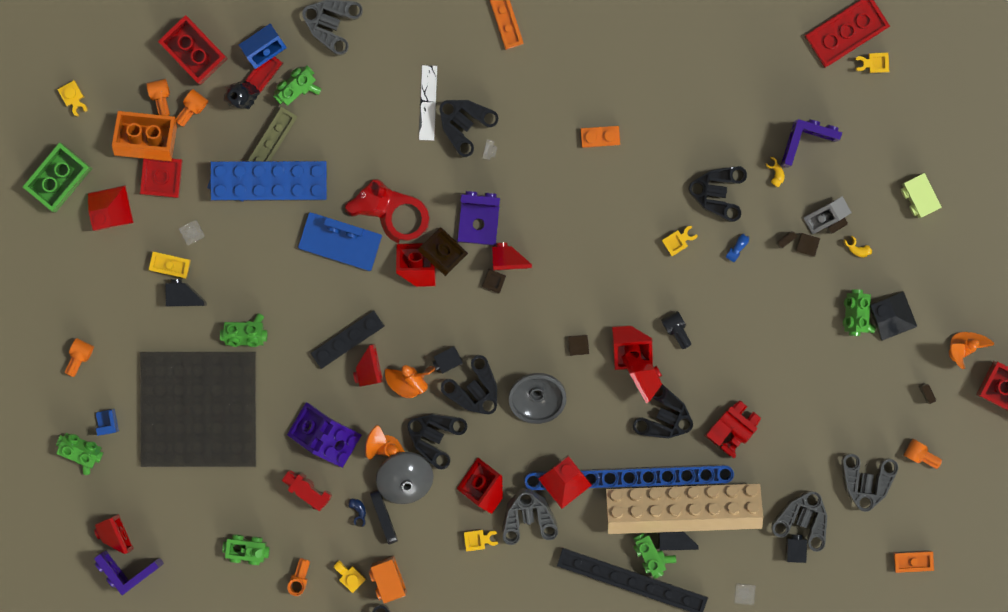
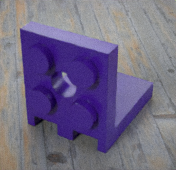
[780,119,843,168]
[458,191,500,245]
[287,402,362,468]
[94,550,164,595]

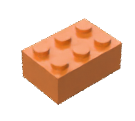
[112,111,177,161]

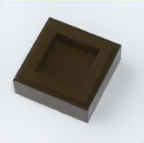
[826,217,848,234]
[776,231,798,249]
[796,233,820,257]
[482,269,506,293]
[568,335,589,356]
[919,383,936,404]

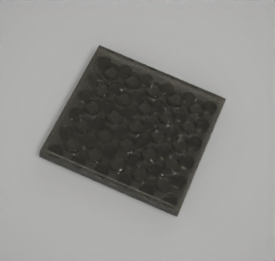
[140,352,256,467]

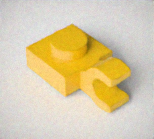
[334,560,366,593]

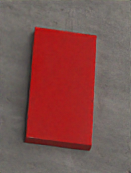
[805,0,890,68]

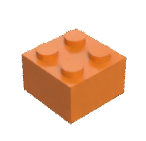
[369,556,407,604]

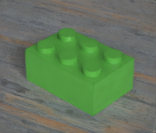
[23,142,93,212]

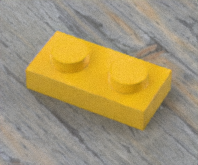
[149,252,191,279]

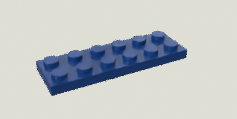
[210,161,327,200]

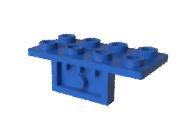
[298,212,382,271]

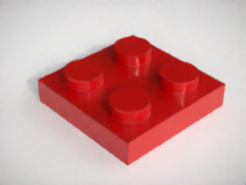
[140,158,183,198]

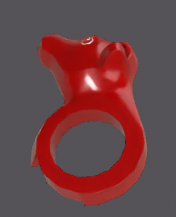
[345,179,430,244]

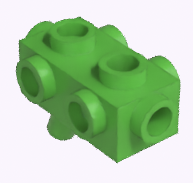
[273,65,321,106]
[843,289,876,336]
[220,313,268,347]
[56,433,103,475]
[633,533,676,579]
[222,535,270,565]

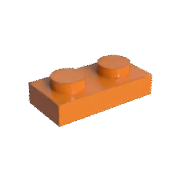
[581,126,620,148]
[894,551,934,573]

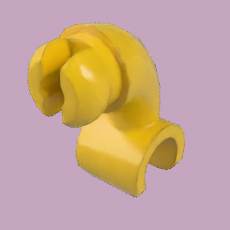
[765,157,785,187]
[843,236,872,258]

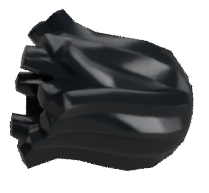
[224,81,260,109]

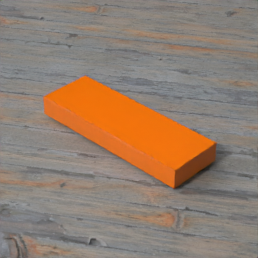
[490,0,524,50]

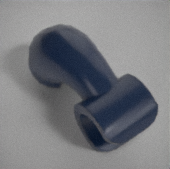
[348,498,366,527]

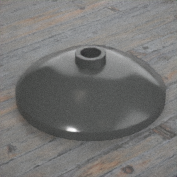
[509,373,566,424]
[376,452,433,504]

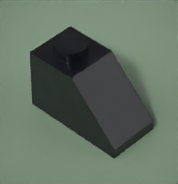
[165,279,207,306]
[659,531,699,551]

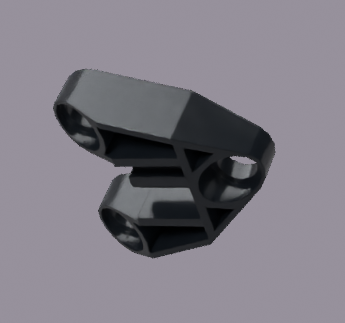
[439,100,499,157]
[689,166,747,222]
[441,355,497,414]
[633,384,693,439]
[407,413,468,470]

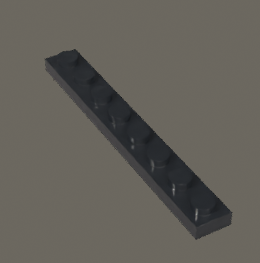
[557,548,708,612]

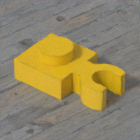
[855,53,889,73]
[57,80,88,117]
[661,226,698,256]
[464,529,498,551]

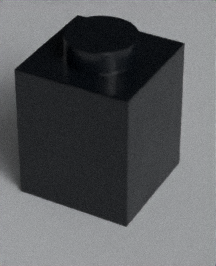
[432,346,463,374]
[785,534,807,563]

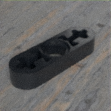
[370,490,398,545]

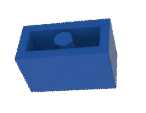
[239,23,287,69]

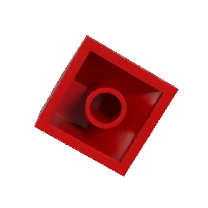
[88,186,134,231]
[396,243,436,287]
[492,243,532,270]
[612,326,653,370]
[353,344,383,387]
[622,355,662,403]
[538,455,592,509]
[456,458,503,514]
[94,514,134,554]

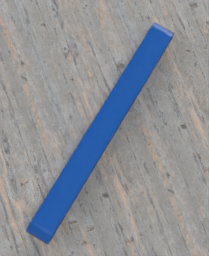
[524,465,734,490]

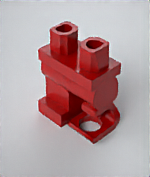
[704,400,761,459]
[282,470,332,512]

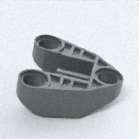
[302,0,363,56]
[841,453,898,512]
[502,488,558,545]
[771,491,827,552]

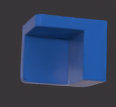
[96,409,119,436]

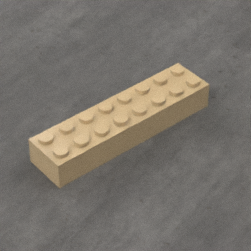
[606,484,763,534]

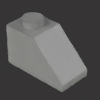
[804,196,852,234]

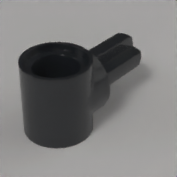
[661,311,691,349]

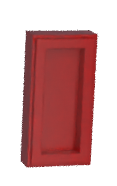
[245,56,283,93]

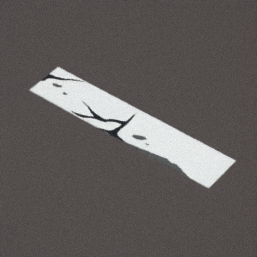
[419,65,437,141]

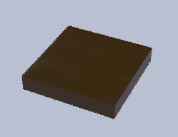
[418,227,468,276]

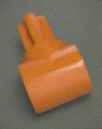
[147,79,170,116]
[176,89,209,127]
[65,338,94,377]
[903,438,942,469]
[287,558,310,596]

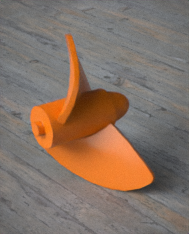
[949,332,994,369]
[385,365,435,398]
[365,425,405,460]

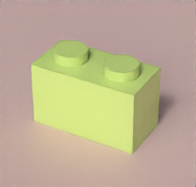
[901,173,942,218]

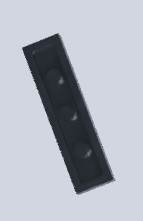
[311,311,385,369]

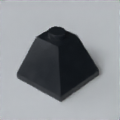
[870,291,917,341]

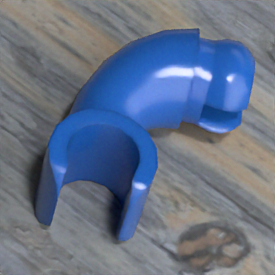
[726,234,749,262]

